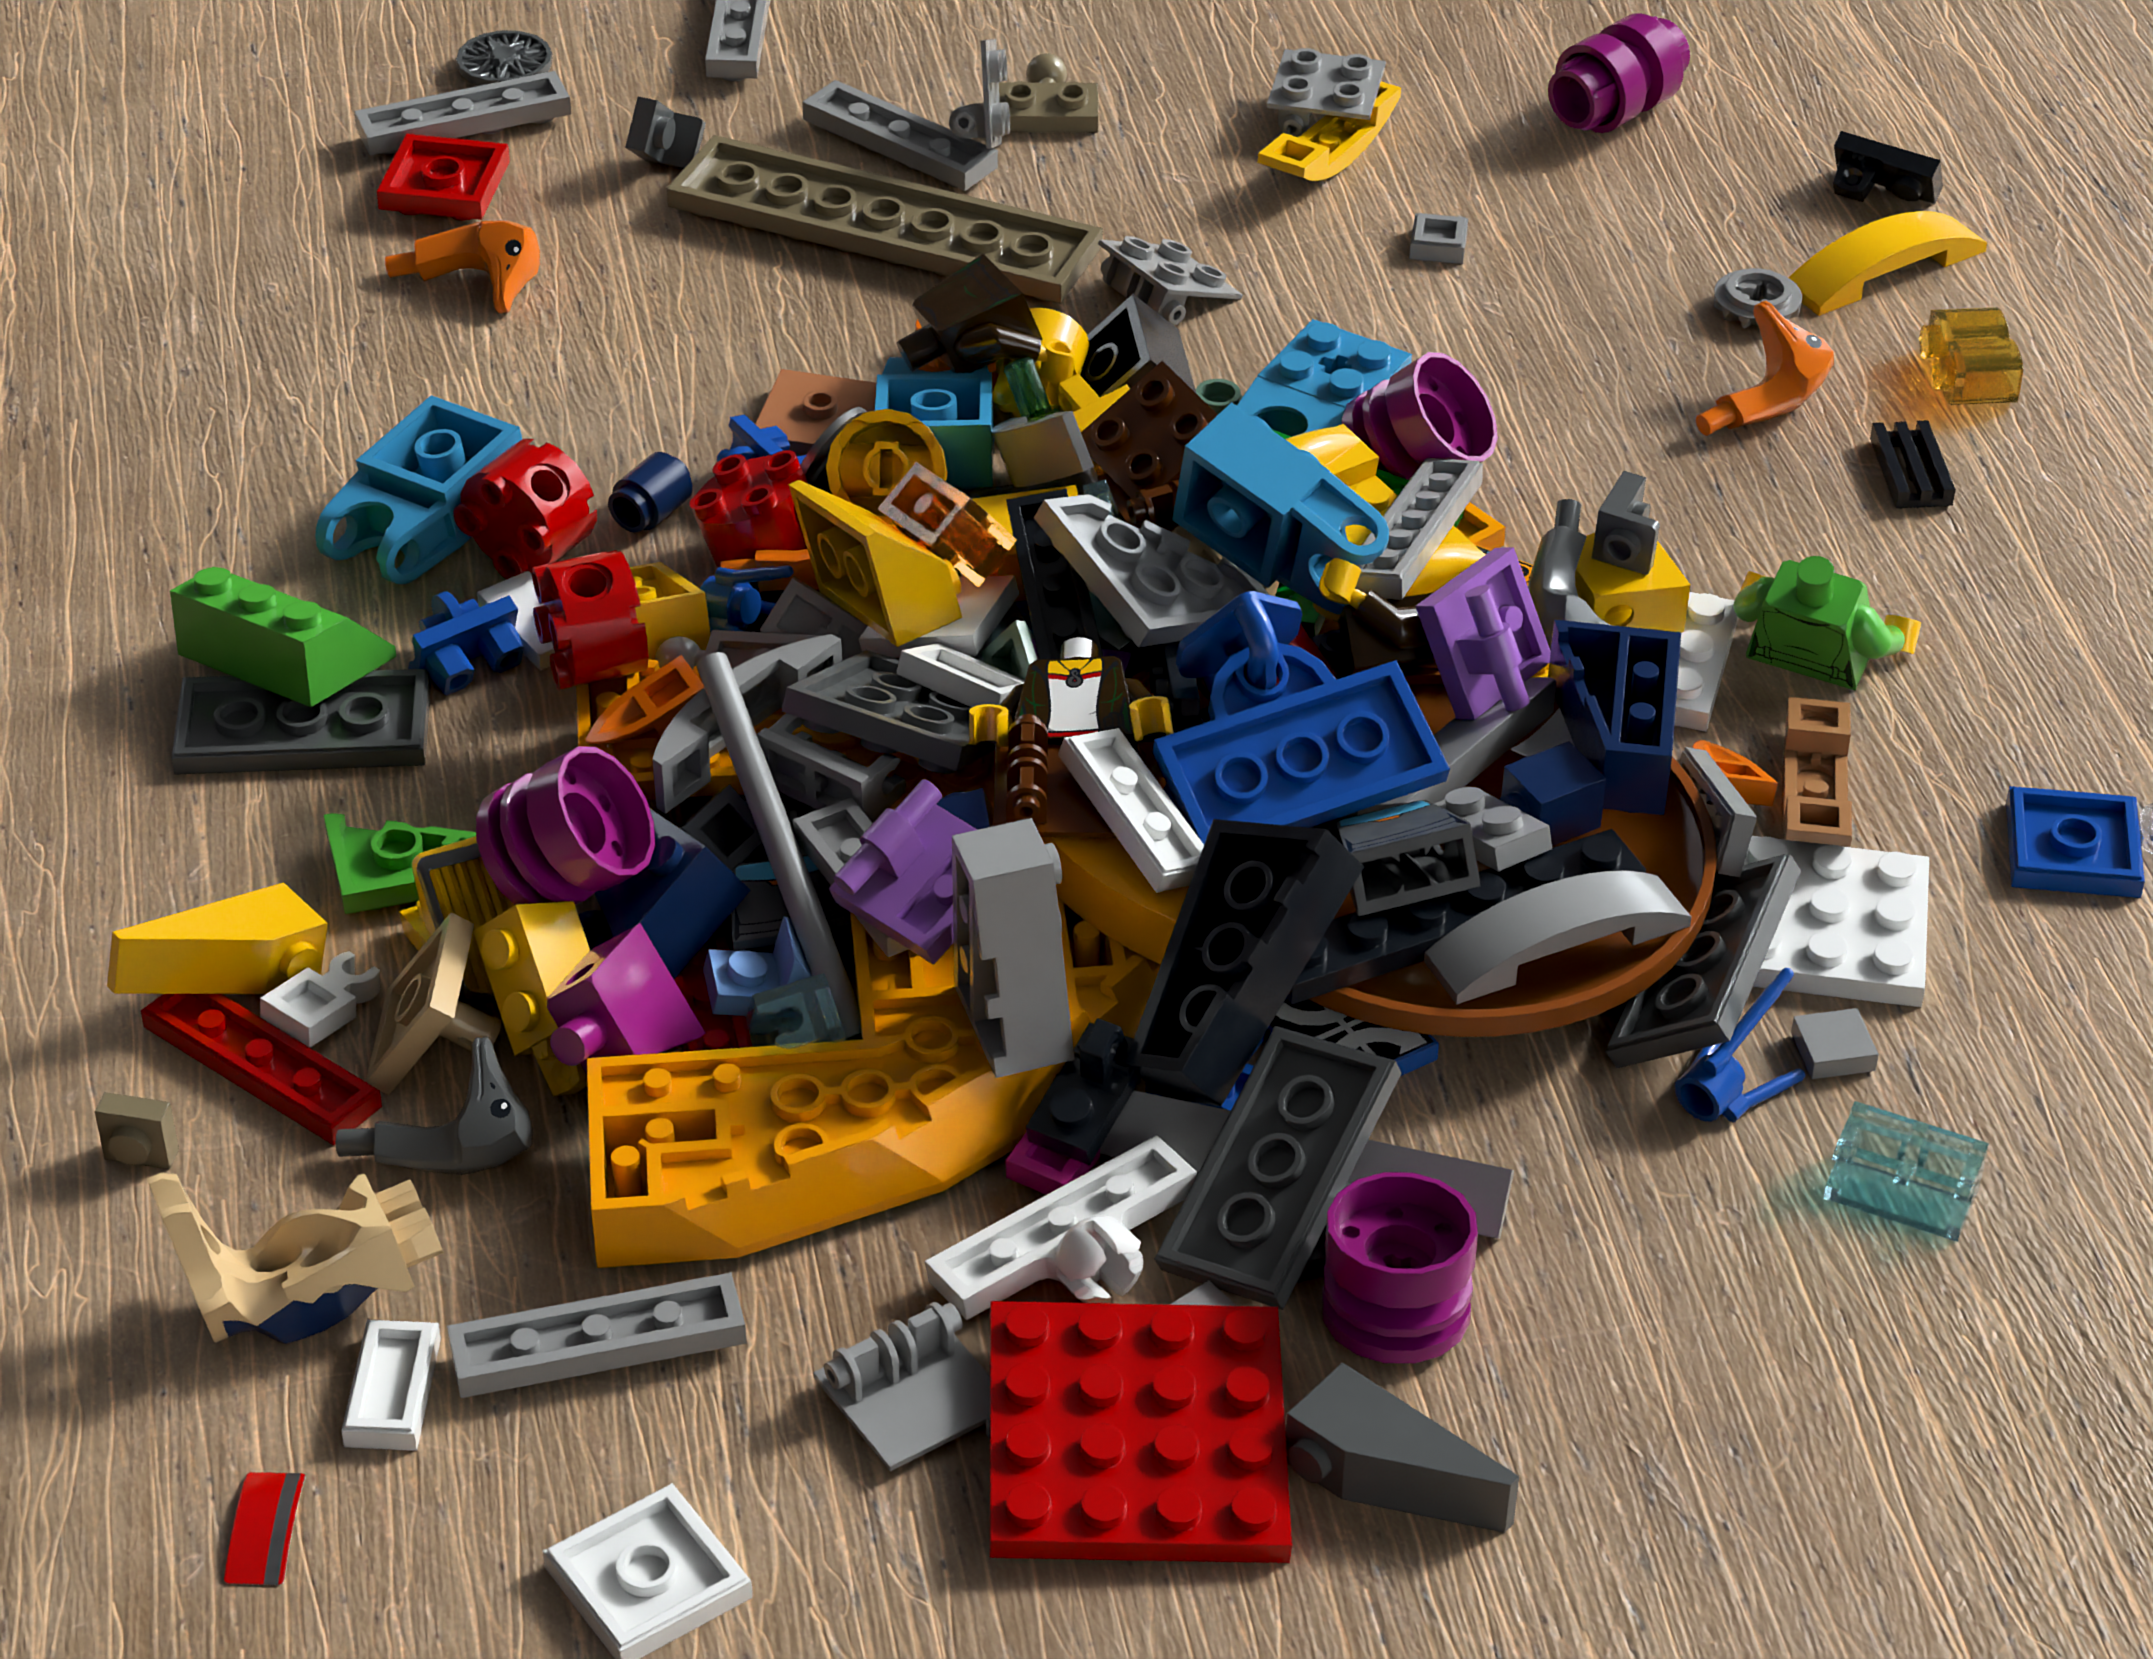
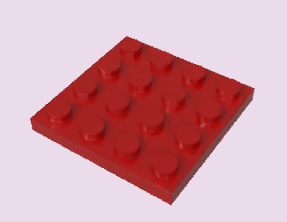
[989,1301,1292,1563]

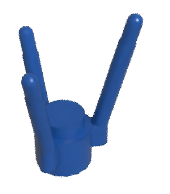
[700,565,794,633]
[1675,967,1805,1122]

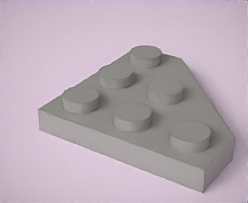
[1034,494,1269,648]

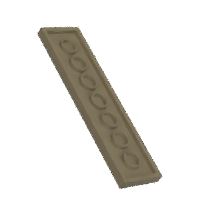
[667,135,1103,303]

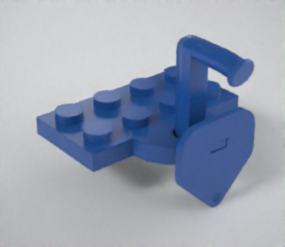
[1152,591,1450,844]

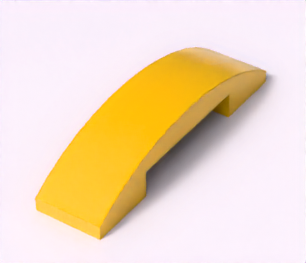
[1257,81,1401,181]
[1789,211,1987,316]

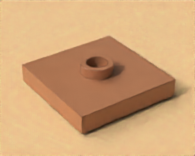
[755,369,877,456]

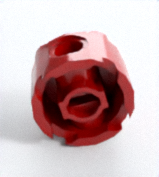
[453,438,597,579]
[689,450,808,567]
[531,550,649,690]

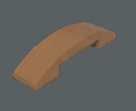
[1782,697,1852,847]

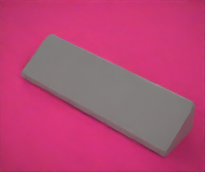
[1358,677,1557,815]

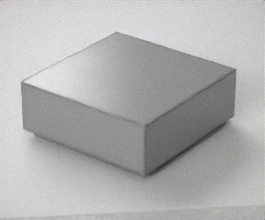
[1409,213,1469,264]
[1791,1008,1879,1079]

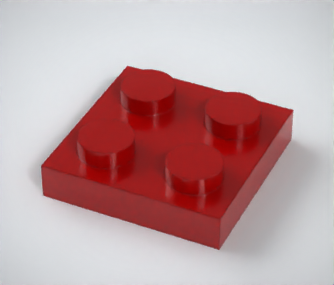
[376,134,510,220]

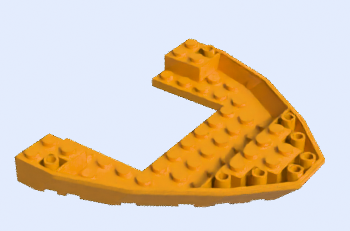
[576,659,1161,1268]

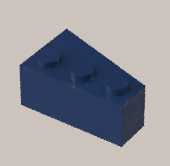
[1548,619,1681,815]
[594,808,751,979]

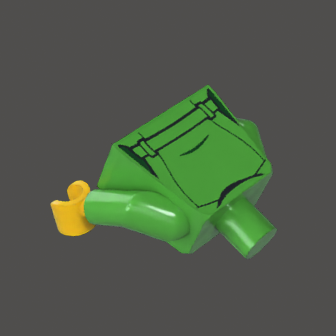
[1733,556,1921,690]

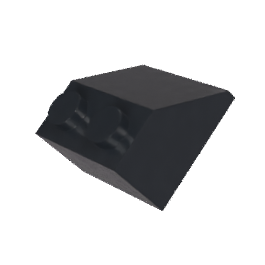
[1080,294,1197,397]

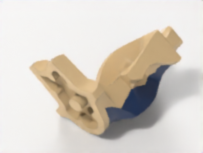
[147,1173,443,1344]

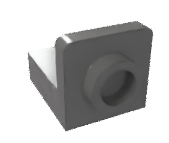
[625,96,706,169]
[1592,471,1660,575]

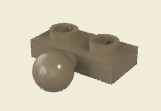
[999,53,1098,133]

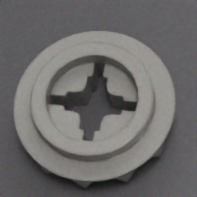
[1714,268,1802,328]

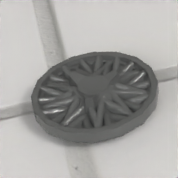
[456,30,553,86]

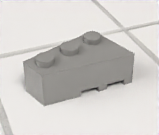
[952,818,1075,1078]

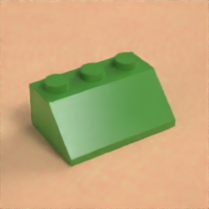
[170,567,396,707]

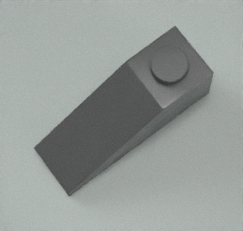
[1285,1362,1519,1533]

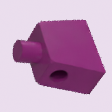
[546,923,705,1075]

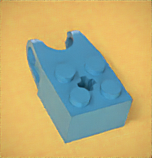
[1237,319,1412,436]
[875,357,994,493]
[315,395,522,584]
[1172,402,1389,615]

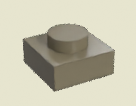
[94,1092,179,1169]

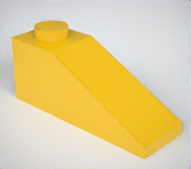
[107,882,328,994]

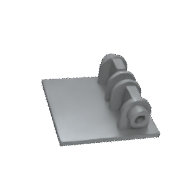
[949,39,1010,149]
[1267,48,1386,137]
[1098,236,1243,325]
[813,1302,990,1471]

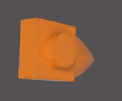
[585,655,704,745]
[1692,740,1778,806]

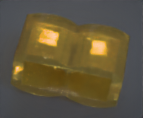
[1919,307,2024,405]

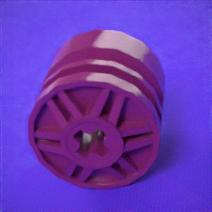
[1342,352,1498,480]
[476,746,655,905]
[1322,1172,1478,1364]

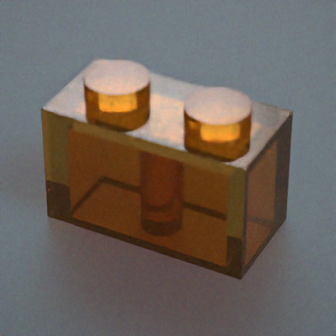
[878,462,1017,588]

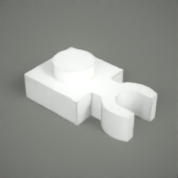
[260,951,380,1048]

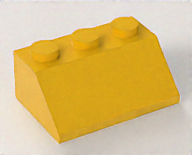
[788,480,963,647]

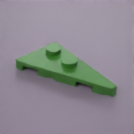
[324,813,476,914]

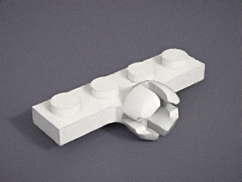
[925,1135,1197,1320]

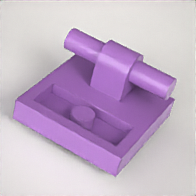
[1415,547,1551,720]
[829,779,977,965]

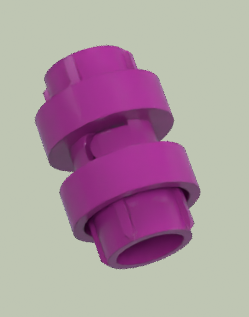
[1548,13,1690,133]

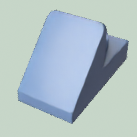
[703,917,828,1020]

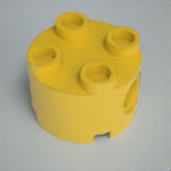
[826,409,948,529]

